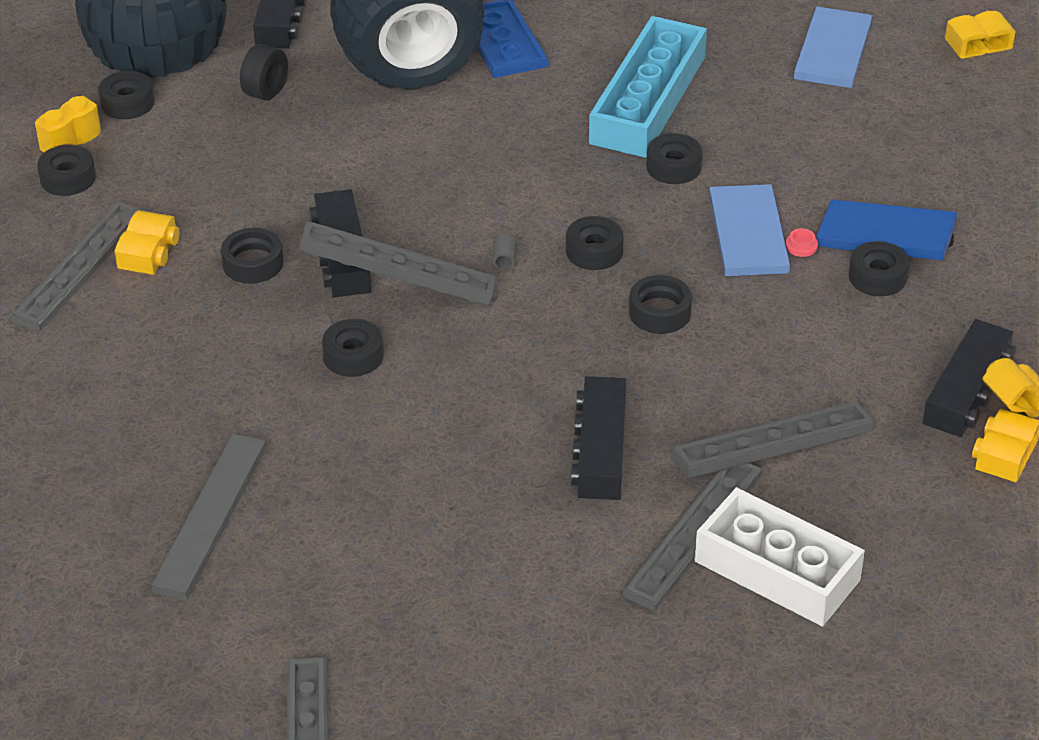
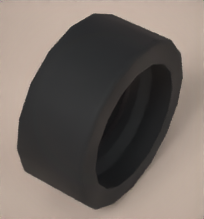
[221,228,283,284]
[629,275,692,334]

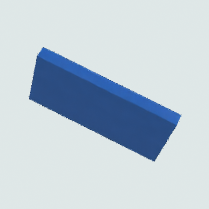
[477,0,549,78]
[816,199,957,260]

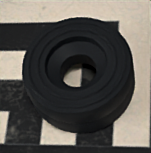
[240,44,288,101]
[98,71,155,119]
[646,133,703,184]
[37,144,96,196]
[566,216,624,270]
[848,241,909,296]
[322,319,384,377]

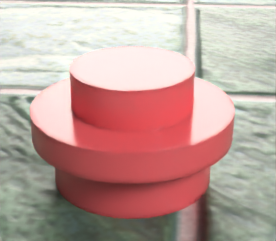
[785,228,818,257]

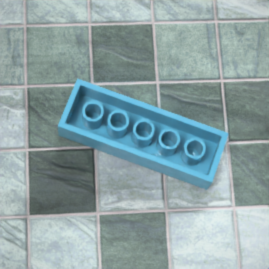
[589,16,707,158]

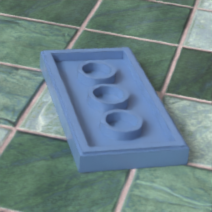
[794,6,873,88]
[709,184,790,276]

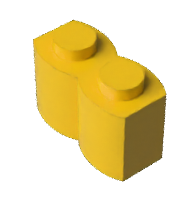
[945,11,1016,59]
[35,96,101,152]
[115,210,180,275]
[982,358,1039,418]
[972,409,1039,482]

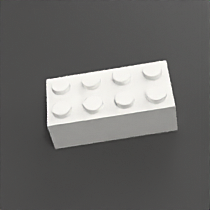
[695,487,865,627]

